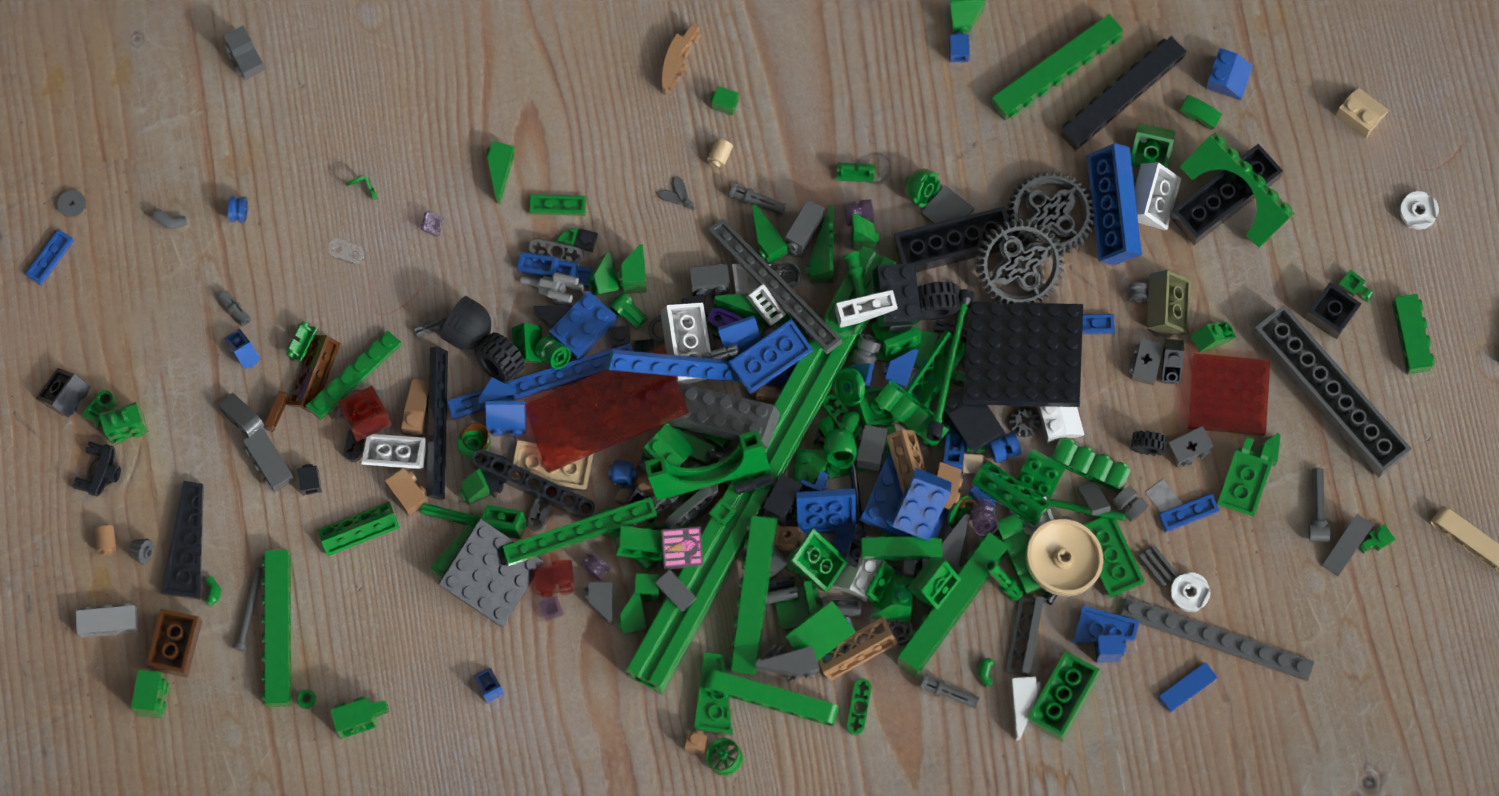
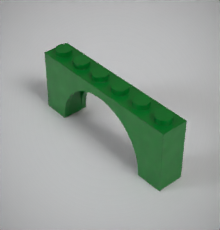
[1180,132,1295,248]
[645,430,770,500]

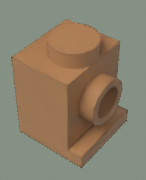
[774,525,805,551]
[685,730,708,755]

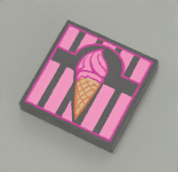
[661,527,704,570]

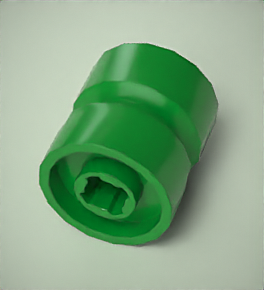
[535,336,571,369]

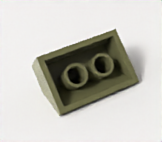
[1147,270,1191,335]

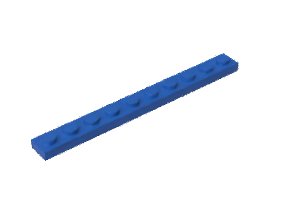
[448,343,633,420]
[607,349,794,386]

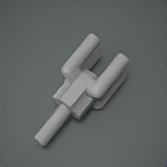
[520,273,584,307]

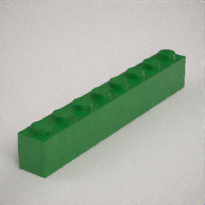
[991,14,1124,121]
[729,516,777,675]
[262,550,291,708]

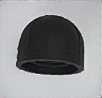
[440,296,491,350]

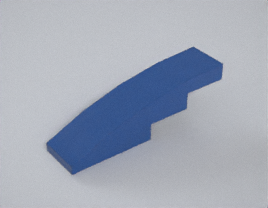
[517,252,593,288]

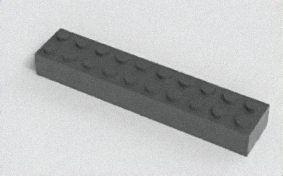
[1252,305,1412,478]

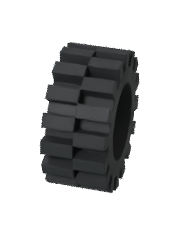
[1131,431,1167,456]

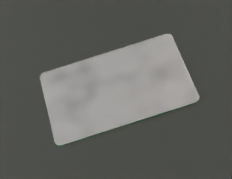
[1146,480,1183,513]

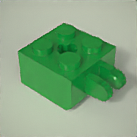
[99,402,149,444]
[330,697,390,739]

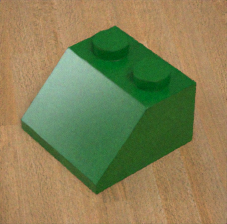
[1131,123,1175,168]
[618,244,647,294]
[641,423,695,467]
[871,575,914,622]

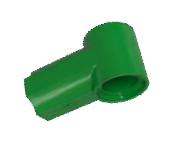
[609,292,648,330]

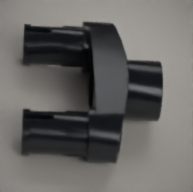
[73,441,121,497]

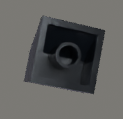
[36,368,91,418]

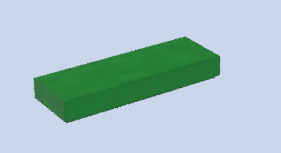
[529,194,587,216]

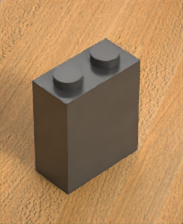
[785,200,825,258]

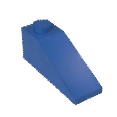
[943,423,965,473]

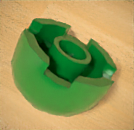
[905,168,941,207]

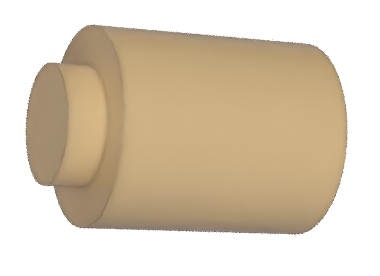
[707,138,733,169]

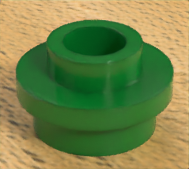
[297,689,316,709]

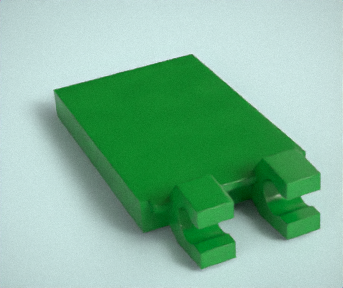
[1217,436,1273,517]

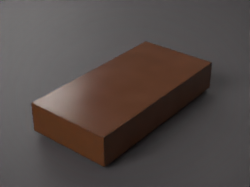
[264,391,289,432]

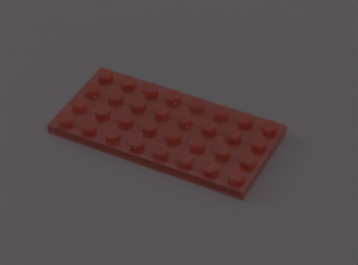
[525,345,690,473]

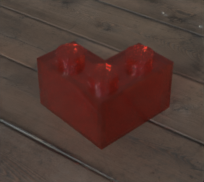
[534,559,576,597]

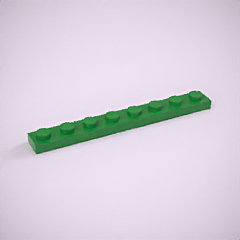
[503,497,657,566]

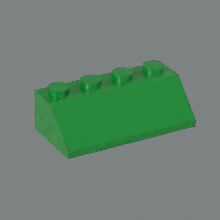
[1027,651,1100,742]

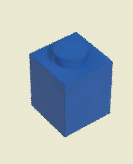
[949,32,970,62]

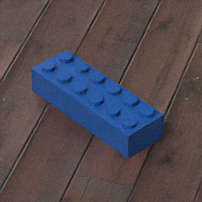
[1087,143,1142,265]

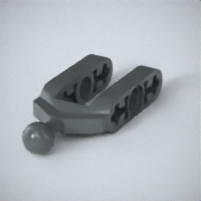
[651,455,729,529]

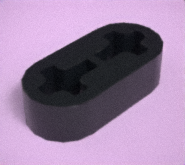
[344,425,366,462]

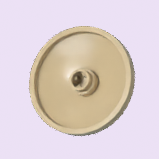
[1025,519,1103,596]

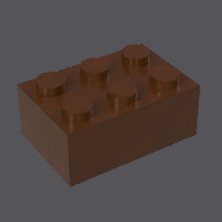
[146,609,202,678]

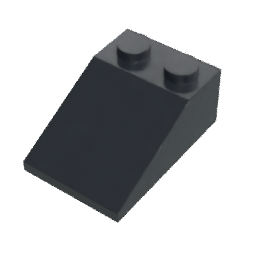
[942,387,1005,453]

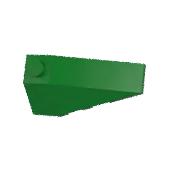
[806,205,833,283]

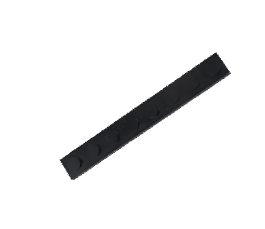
[426,347,448,500]

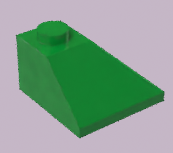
[948,0,986,35]

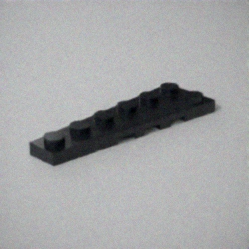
[161,481,204,600]

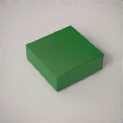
[709,499,736,526]

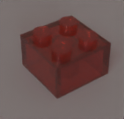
[337,386,392,442]

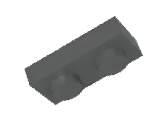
[822,596,862,617]

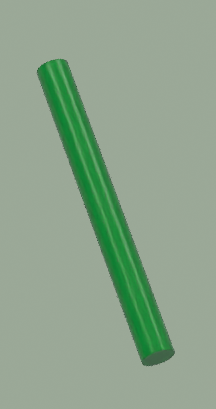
[1049,499,1126,521]

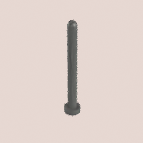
[233,567,262,652]

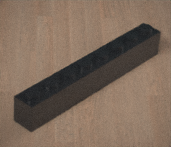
[1061,36,1187,151]

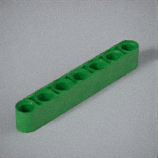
[703,669,839,726]

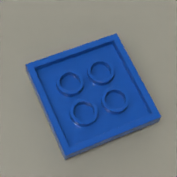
[796,489,856,534]

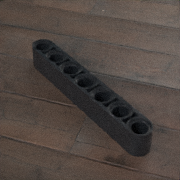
[471,450,595,519]

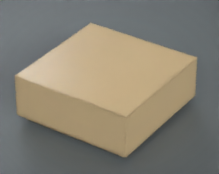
[963,454,983,475]

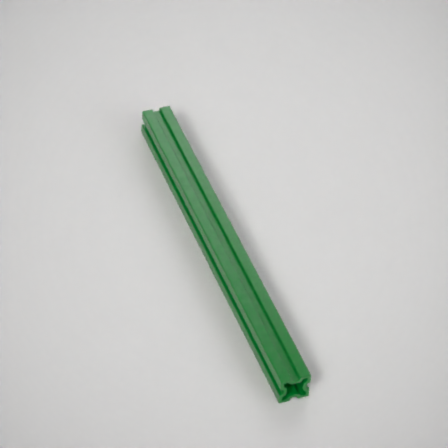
[626,246,896,695]

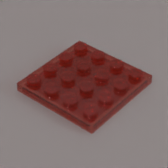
[1188,353,1271,436]

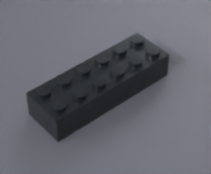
[1170,143,1283,245]
[893,207,1014,272]

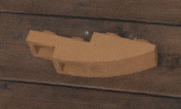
[662,22,701,95]

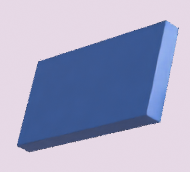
[728,319,813,394]

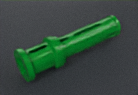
[843,251,868,298]
[984,560,1023,601]

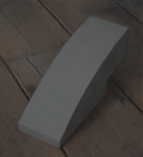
[1322,514,1373,576]

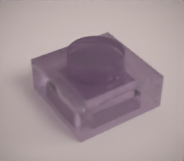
[421,211,444,236]
[539,596,564,622]

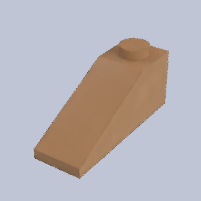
[402,379,429,437]

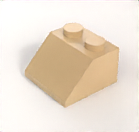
[1336,88,1389,138]

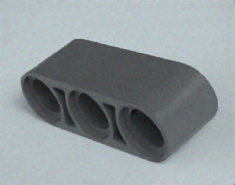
[217,392,264,438]

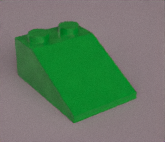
[790,528,848,593]

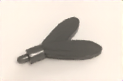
[658,176,696,210]

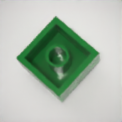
[131,670,170,719]

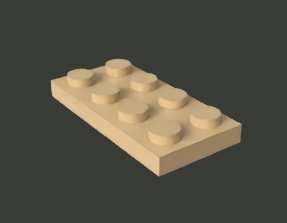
[510,440,594,492]

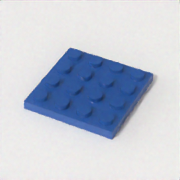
[860,452,947,538]

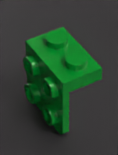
[871,321,922,357]
[775,581,821,630]

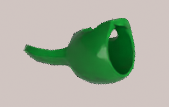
[818,411,859,469]

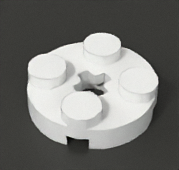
[1400,191,1439,229]
[1171,572,1210,612]

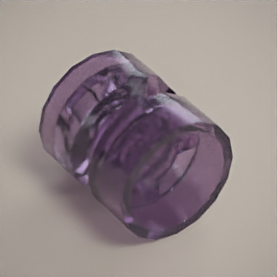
[844,199,874,226]
[969,499,999,536]

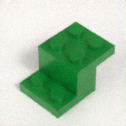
[908,557,961,610]

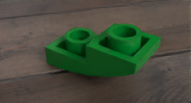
[1179,95,1223,130]

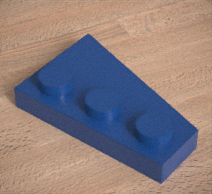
[1072,606,1140,644]

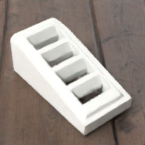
[746,284,786,326]

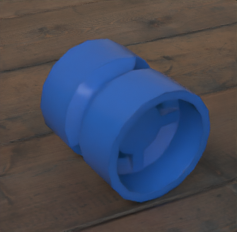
[988,431,1022,463]

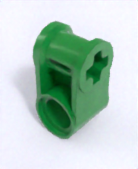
[82,390,117,428]

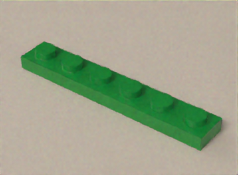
[306,330,402,421]

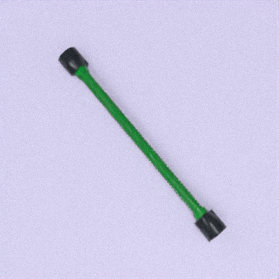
[926,289,974,441]

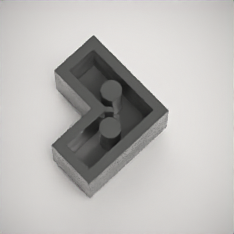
[223,25,266,80]

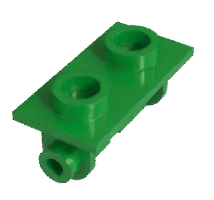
[837,162,875,182]
[286,321,317,361]

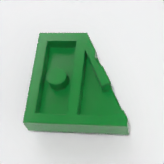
[793,449,835,485]

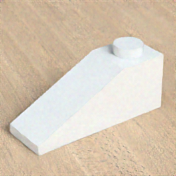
[835,290,897,327]
[1011,677,1041,740]

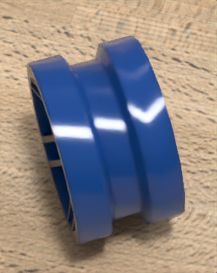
[228,196,248,223]

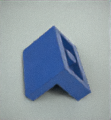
[799,471,828,492]

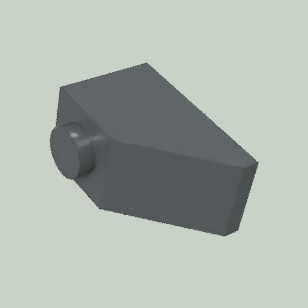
[585,582,613,625]

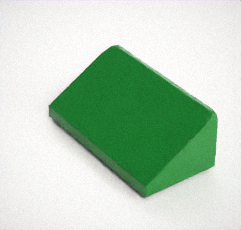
[865,560,896,604]

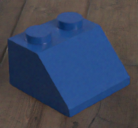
[1206,48,1253,100]
[485,401,527,436]

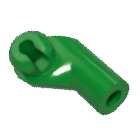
[205,576,222,606]
[977,658,994,688]

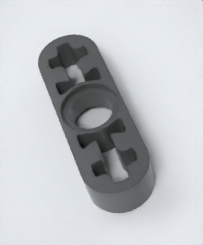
[529,238,584,263]

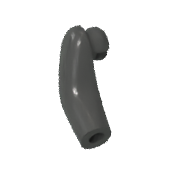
[151,209,187,229]

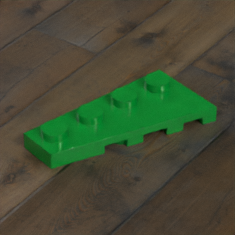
[693,652,733,736]

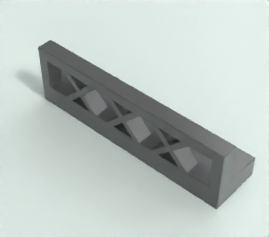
[1006,596,1044,677]

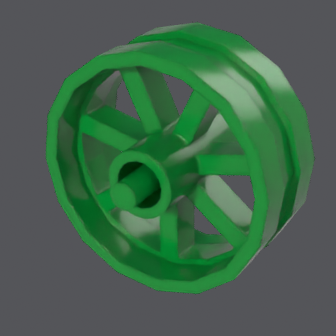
[705,738,743,776]

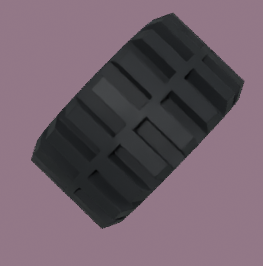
[918,282,960,320]
[474,332,525,384]

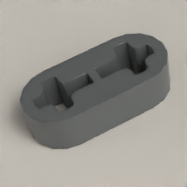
[527,498,552,532]

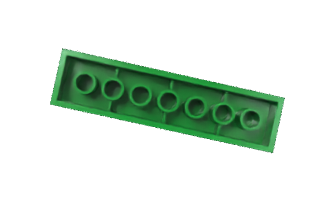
[897,532,1008,678]

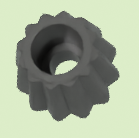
[128,539,154,565]

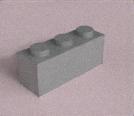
[76,603,139,638]

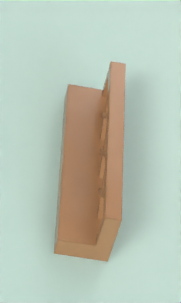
[887,429,926,494]
[818,617,898,681]

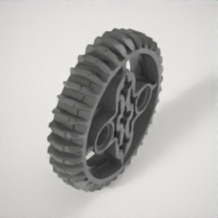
[1006,171,1095,257]
[975,218,1065,305]

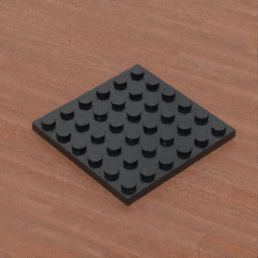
[963,302,1083,407]

